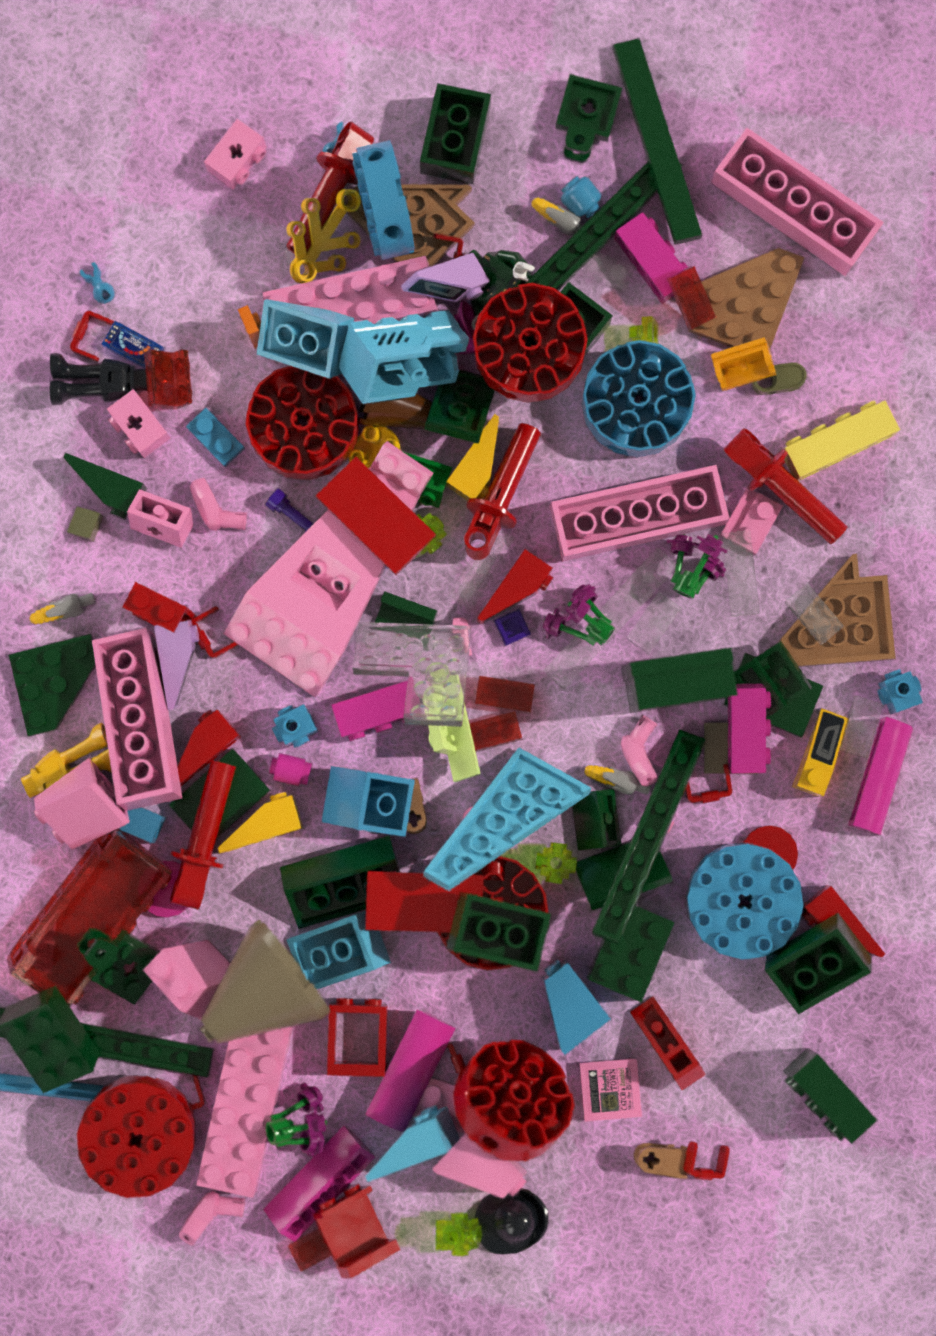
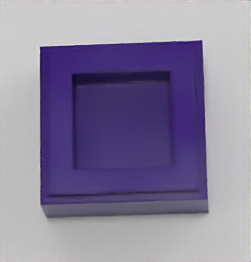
[494,609,531,646]

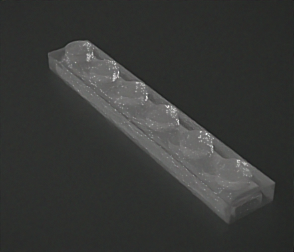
[544,547,676,690]

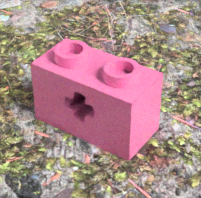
[204,119,266,190]
[107,389,171,458]
[127,489,193,548]

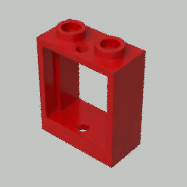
[327,998,388,1077]

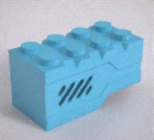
[338,310,469,404]

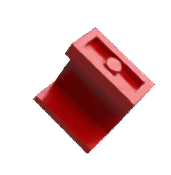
[122,582,196,633]
[312,1183,401,1279]

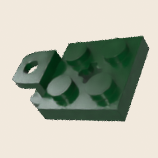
[555,74,622,163]
[77,928,161,1005]

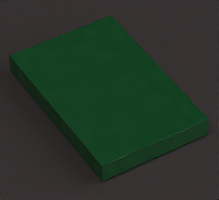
[424,370,495,444]
[723,653,823,738]
[169,748,271,839]
[573,843,673,911]

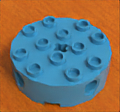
[352,140,415,260]
[581,340,696,458]
[686,842,803,960]

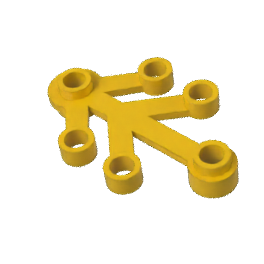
[286,189,361,284]

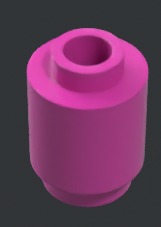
[269,753,312,786]

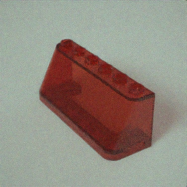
[7,828,172,1007]

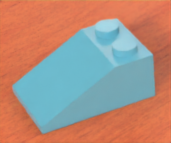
[257,299,354,379]
[286,911,391,989]
[365,1105,460,1182]

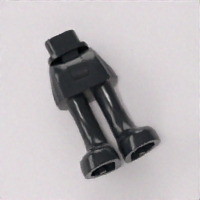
[50,353,148,405]

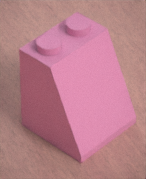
[34,758,130,849]
[143,940,230,1019]
[432,1133,527,1198]

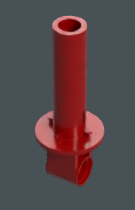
[286,121,374,254]
[464,423,541,560]
[724,428,848,545]
[170,760,236,910]

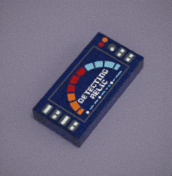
[102,321,164,372]

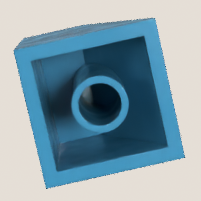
[322,766,415,837]
[542,960,611,1055]

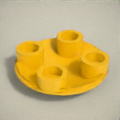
[349,425,400,468]

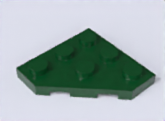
[9,634,96,737]

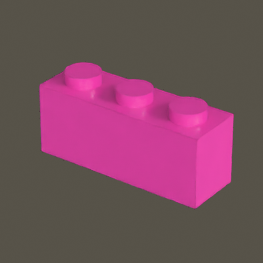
[614,212,692,304]
[331,679,423,742]
[728,684,771,774]

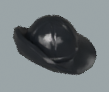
[474,1188,548,1255]

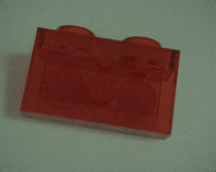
[144,349,192,410]

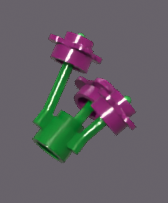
[666,534,728,599]
[543,584,615,646]
[265,1082,327,1157]

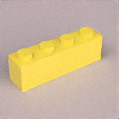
[784,400,900,481]

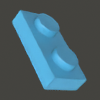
[186,408,245,467]

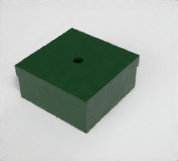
[621,647,738,713]

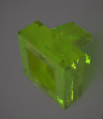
[629,316,658,344]

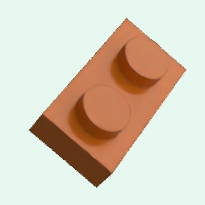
[237,305,261,349]

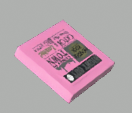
[579,1058,642,1122]

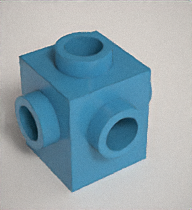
[877,669,923,715]
[272,704,318,748]

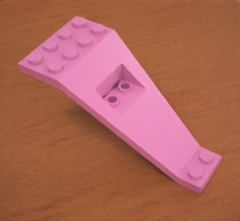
[224,441,433,697]

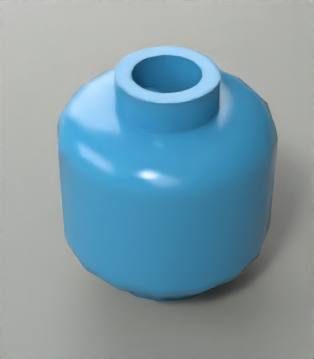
[561,176,601,218]

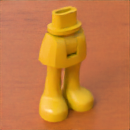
[21,723,112,798]

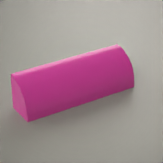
[848,717,913,836]
[365,1009,456,1132]
[263,1125,376,1242]

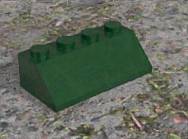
[280,835,400,929]

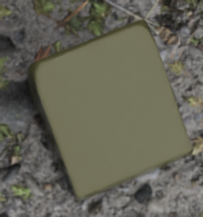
[67,506,103,542]

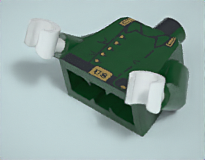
[468,249,535,330]

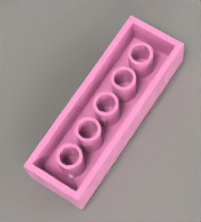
[711,128,884,276]
[263,256,439,324]
[550,465,730,562]
[92,628,182,811]
[196,1026,294,1198]

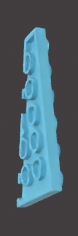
[424,748,591,891]

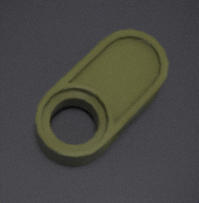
[751,362,807,395]

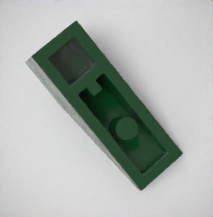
[63,453,147,520]

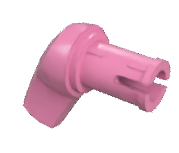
[190,478,247,531]
[621,714,658,787]
[179,1191,245,1246]

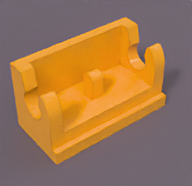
[711,337,776,391]

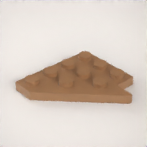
[344,184,475,267]
[676,248,805,348]
[779,554,896,667]

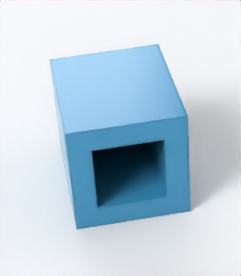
[119,807,166,843]

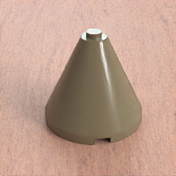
[199,919,330,1044]

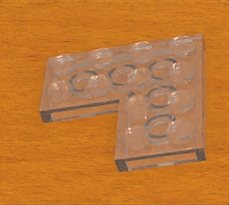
[352,622,471,727]

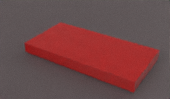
[315,457,436,576]
[365,871,484,933]

